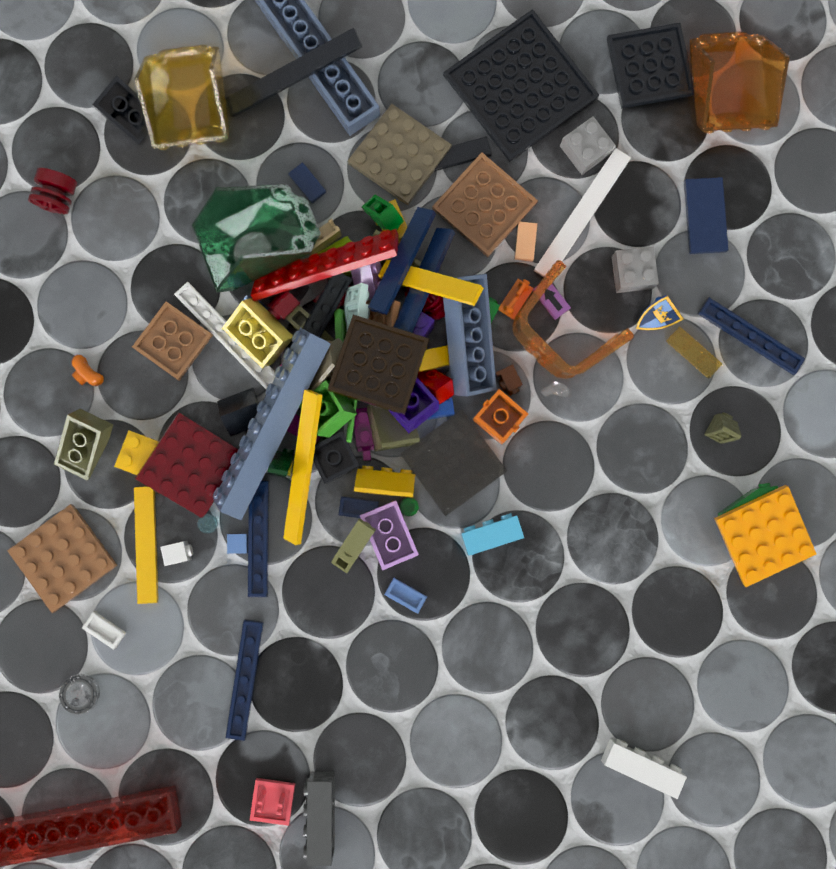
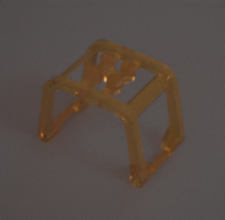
[512,260,634,379]

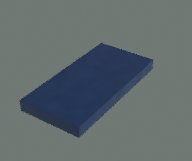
[684,177,729,254]

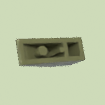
[704,412,741,444]

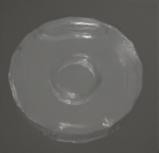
[234,232,271,269]

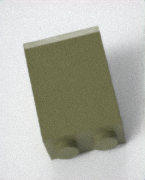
[367,404,420,452]

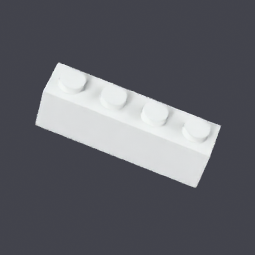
[601,739,687,799]

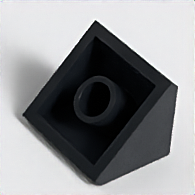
[217,388,259,437]

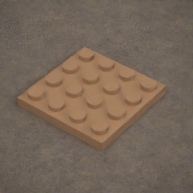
[432,152,538,257]
[7,504,117,613]

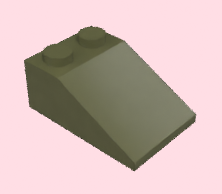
[54,409,113,480]

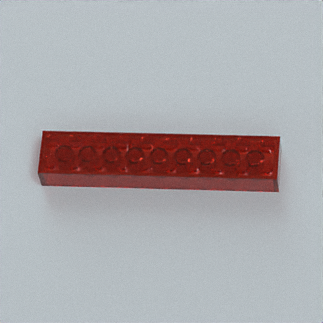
[0,786,182,867]

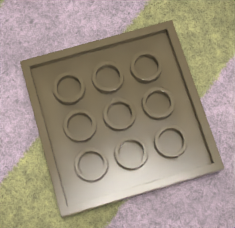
[347,104,452,205]

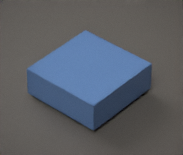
[227,534,248,554]

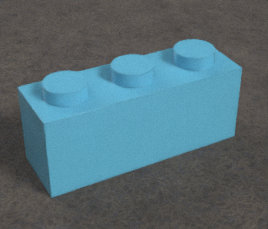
[461,513,524,556]

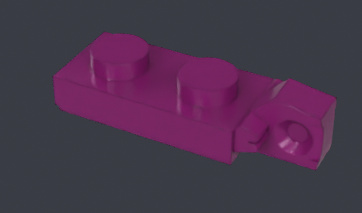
[354,408,374,461]

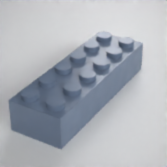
[443,274,497,396]

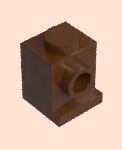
[495,364,523,396]

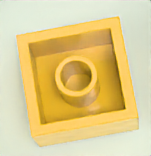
[114,430,159,475]

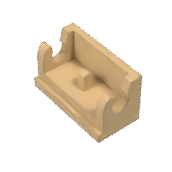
[300,219,342,256]

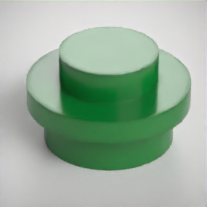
[399,497,419,517]

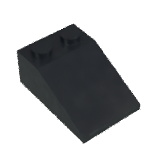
[92,75,162,145]

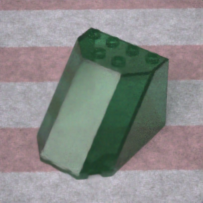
[192,184,321,293]

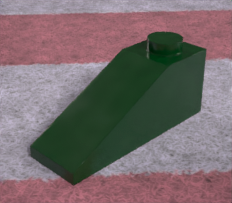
[267,448,295,477]

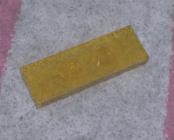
[666,326,722,379]

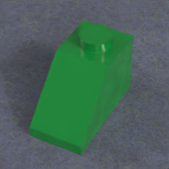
[362,194,404,231]

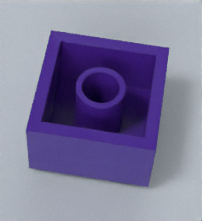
[388,378,439,434]

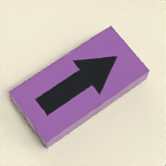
[533,278,571,320]

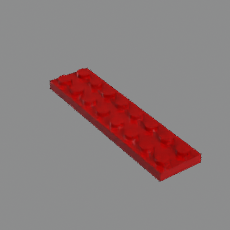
[251,229,399,301]

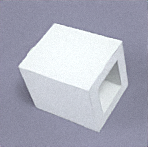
[160,541,193,566]

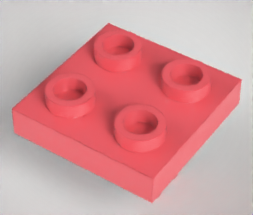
[250,778,295,826]

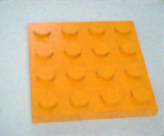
[714,485,816,587]

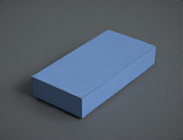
[384,578,427,614]

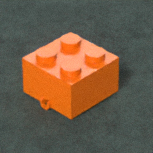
[473,389,528,445]

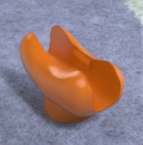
[72,355,104,386]

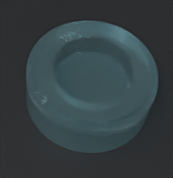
[197,514,218,533]

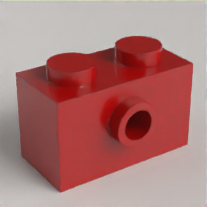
[417,369,454,405]

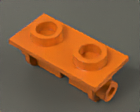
[498,279,534,320]

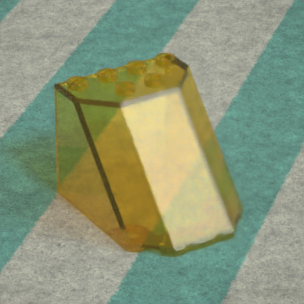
[134,45,229,150]

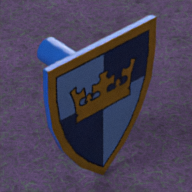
[636,295,684,330]

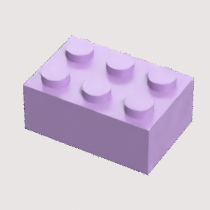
[360,500,419,570]

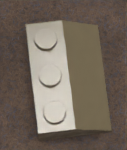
[308,338,343,391]

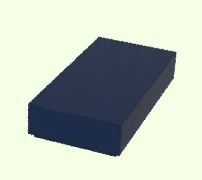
[288,162,326,204]
[338,496,379,518]

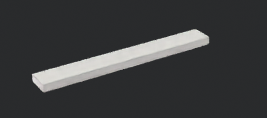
[534,148,631,280]
[174,282,275,389]

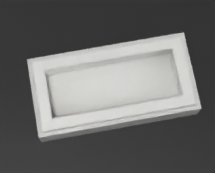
[82,611,127,650]

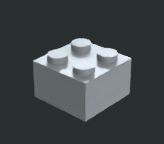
[560,116,616,175]
[612,246,659,293]

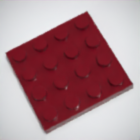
[135,412,239,518]

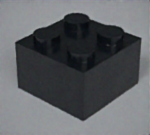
[313,431,360,484]

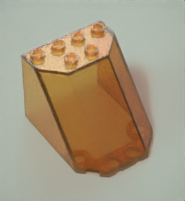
[690,32,790,133]

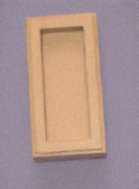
[514,222,537,262]

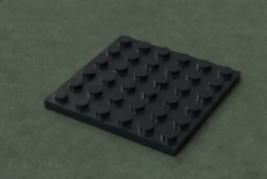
[443,9,599,162]

